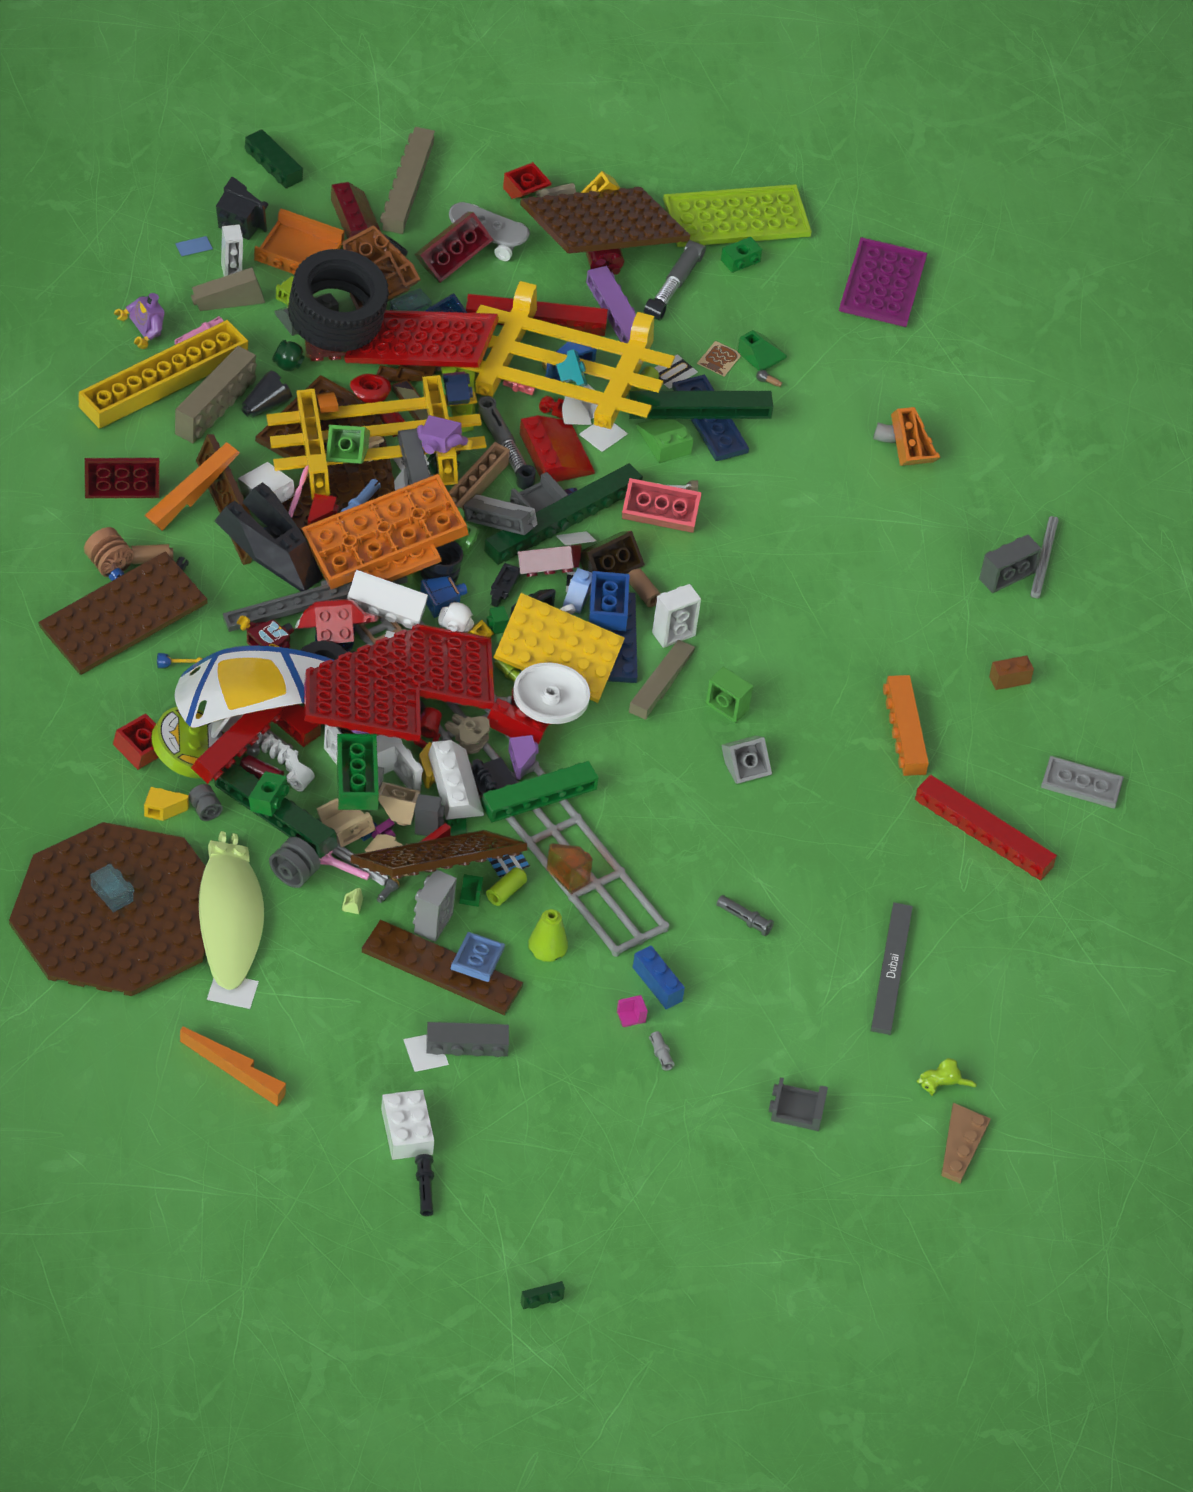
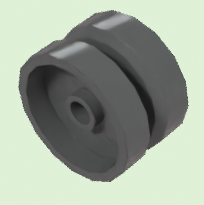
[269,837,320,888]

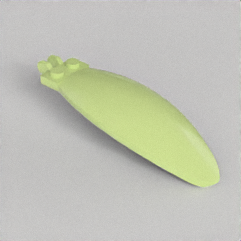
[199,831,264,990]

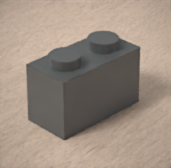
[415,794,445,836]

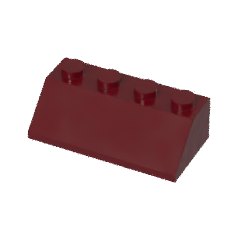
[331,182,382,239]
[414,211,493,283]

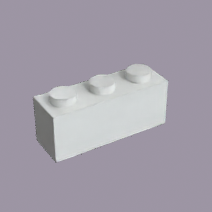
[221,225,243,276]

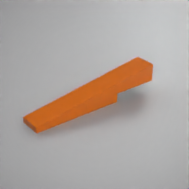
[145,442,240,531]
[180,1026,286,1107]

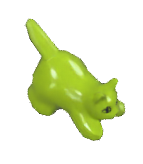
[916,1058,977,1096]

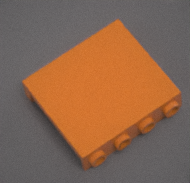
[254,208,345,274]

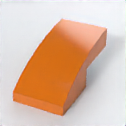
[316,392,339,413]

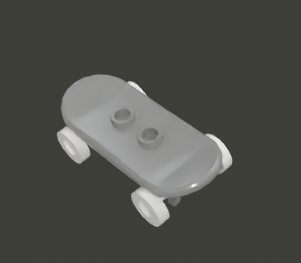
[449,202,530,261]

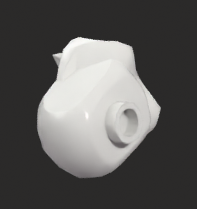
[438,602,474,633]

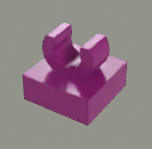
[371,818,396,839]

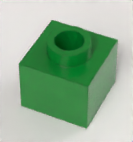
[486,606,509,635]

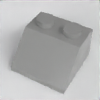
[721,736,772,784]

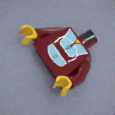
[236,615,294,649]

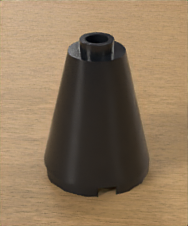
[241,370,292,418]

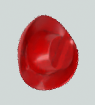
[350,374,391,403]

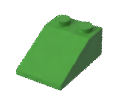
[636,419,693,463]

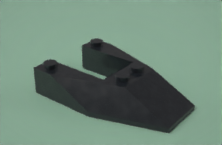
[215,482,323,592]

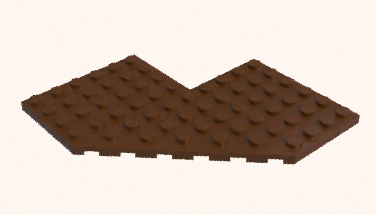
[255,375,395,537]

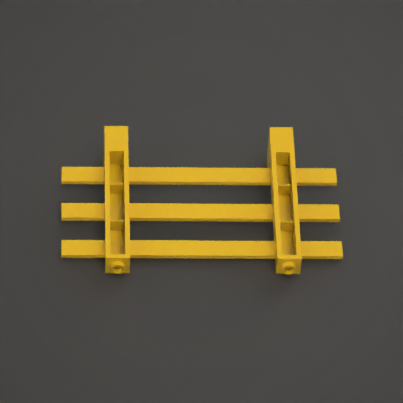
[459,281,675,429]
[266,375,486,500]

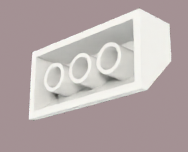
[347,570,428,629]
[428,740,484,819]

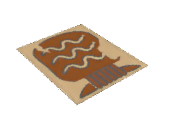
[697,341,741,376]

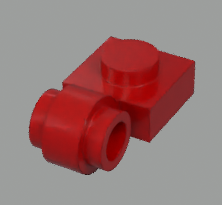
[539,396,564,419]

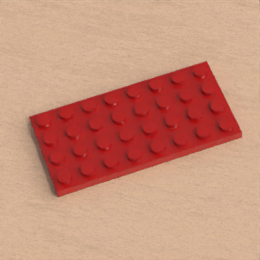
[344,310,499,368]

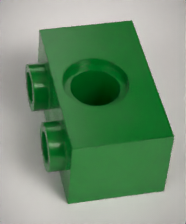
[721,237,762,273]
[249,771,290,816]

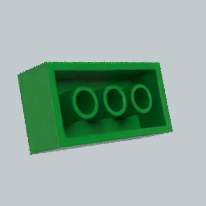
[336,734,379,810]

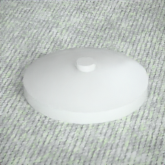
[513,663,590,724]

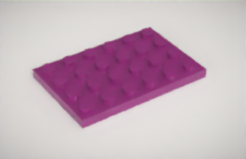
[839,237,927,327]

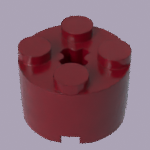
[586,248,624,275]

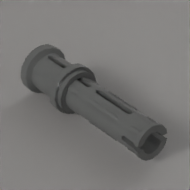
[716,895,774,936]

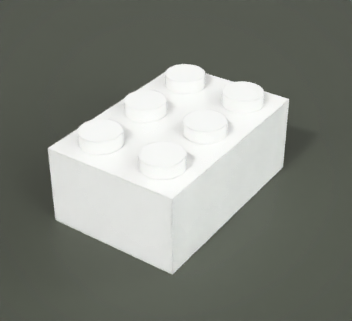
[652,584,701,648]
[381,1090,434,1160]

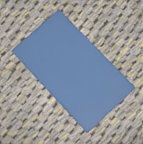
[175,236,213,256]

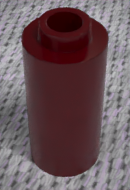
[240,755,284,780]

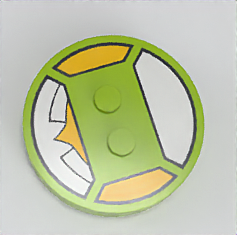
[152,707,225,778]

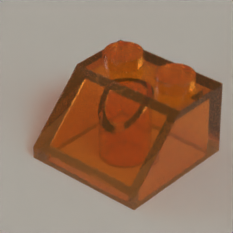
[546,843,593,894]

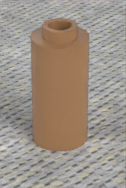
[131,544,173,564]
[629,569,661,607]

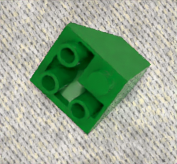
[737,330,787,371]

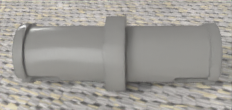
[649,1031,675,1071]

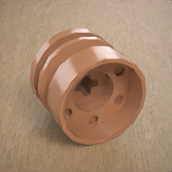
[84,527,134,578]

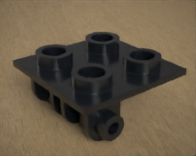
[471,757,517,796]

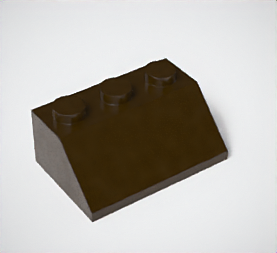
[580,531,645,574]

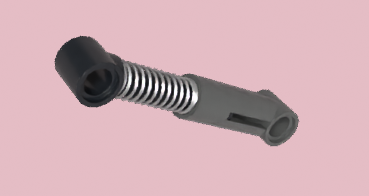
[644,240,706,321]
[477,396,536,490]

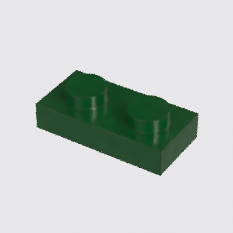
[520,1281,565,1309]

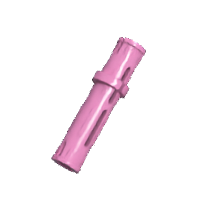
[174,316,224,345]

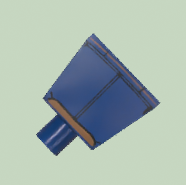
[420,576,467,618]

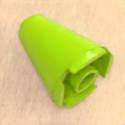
[528,909,568,962]

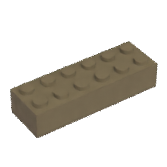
[175,346,257,443]

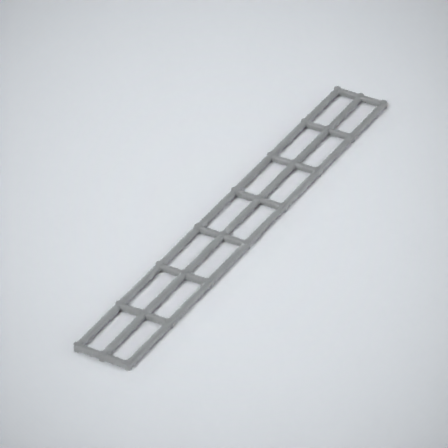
[321,580,669,957]

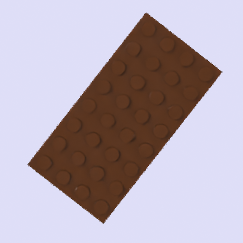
[38,551,208,675]
[350,830,527,879]

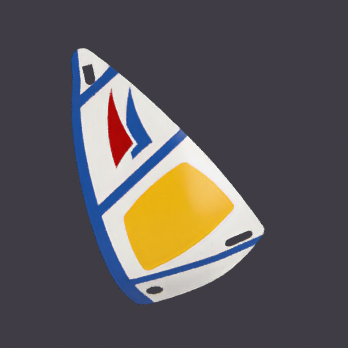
[174,646,334,728]

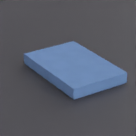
[451,932,505,982]

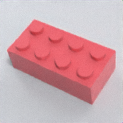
[622,478,701,533]

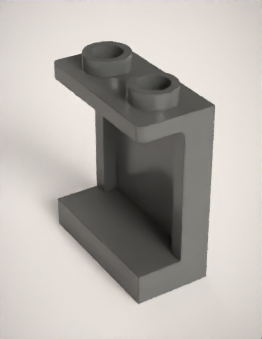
[510,472,568,513]
[768,1077,828,1131]

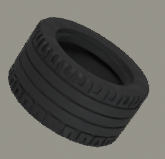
[288,249,389,352]

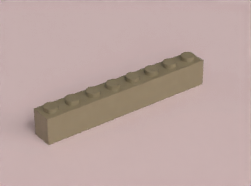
[380,127,435,234]

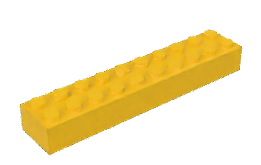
[79,320,248,429]

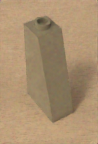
[191,267,265,311]

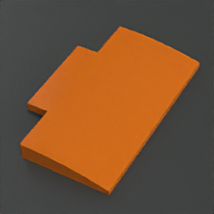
[301,474,469,590]

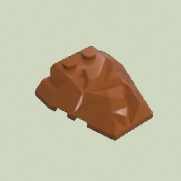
[343,225,421,310]

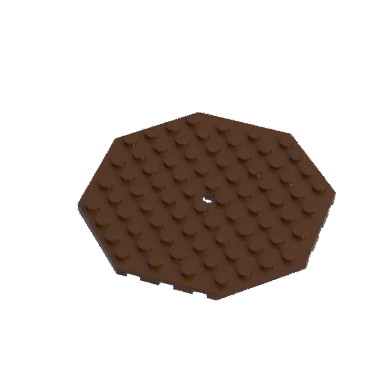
[9,822,206,996]

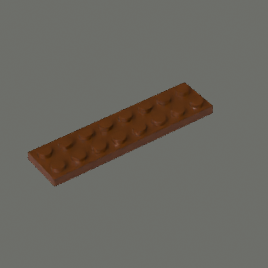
[196,434,252,565]
[362,920,523,1016]

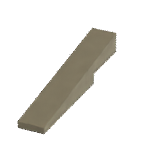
[629,640,695,720]

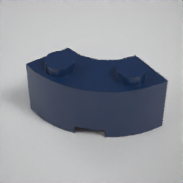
[443,371,473,405]

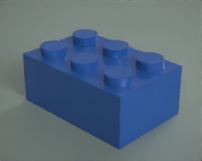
[589,571,630,631]

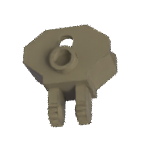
[444,714,490,755]

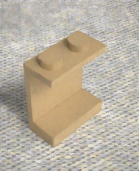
[316,798,376,848]

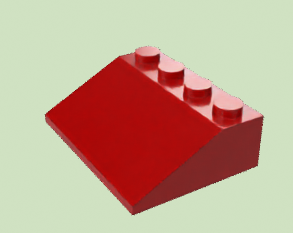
[519,415,595,482]

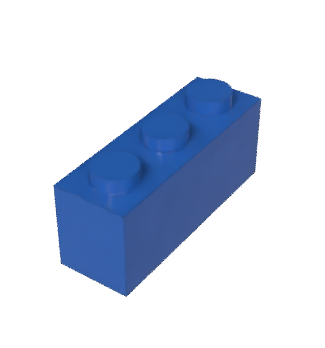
[633,946,685,1009]

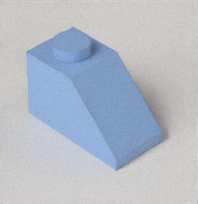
[563,568,592,614]

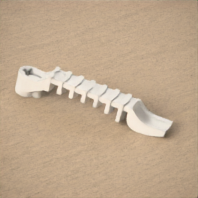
[255,733,315,792]

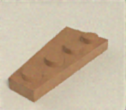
[941,1103,991,1184]

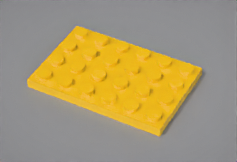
[493,593,625,703]

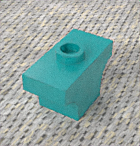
[556,349,587,387]

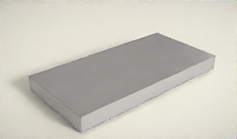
[1041,756,1124,809]

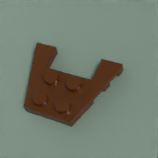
[376,365,438,381]

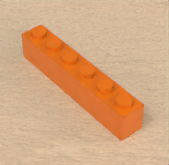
[883,675,929,776]

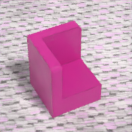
[617,995,648,1027]

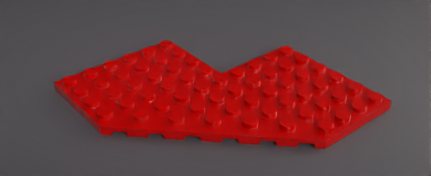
[304,624,495,742]

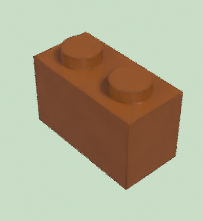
[989,656,1034,690]

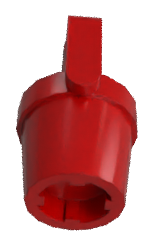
[413,707,442,749]

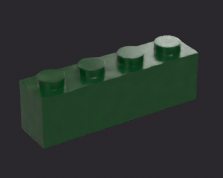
[244,129,303,188]

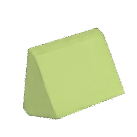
[342,888,363,914]

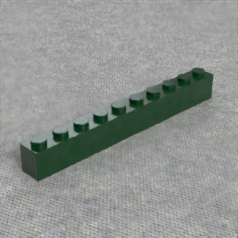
[484,463,643,565]

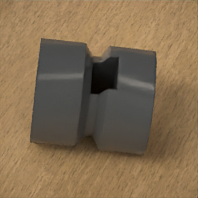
[189,784,223,821]

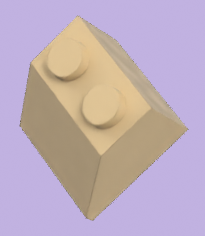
[378,782,420,826]

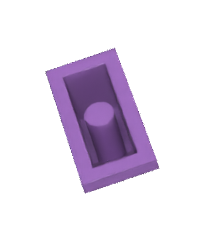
[508,735,539,780]

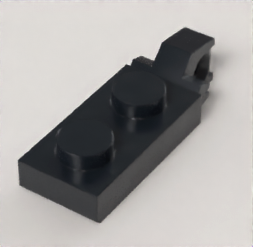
[490,563,521,607]

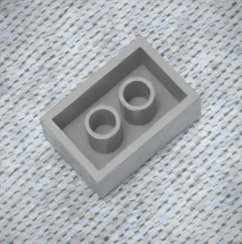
[413,869,457,942]

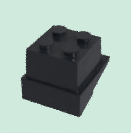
[216,177,268,240]

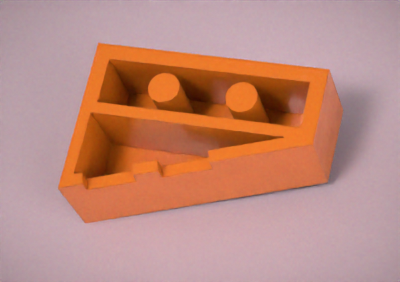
[891,407,940,466]

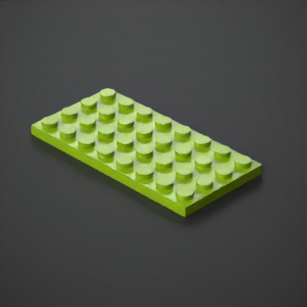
[663,184,812,247]

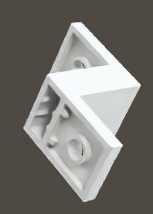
[324,725,423,791]

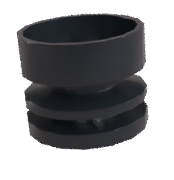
[420,541,463,583]

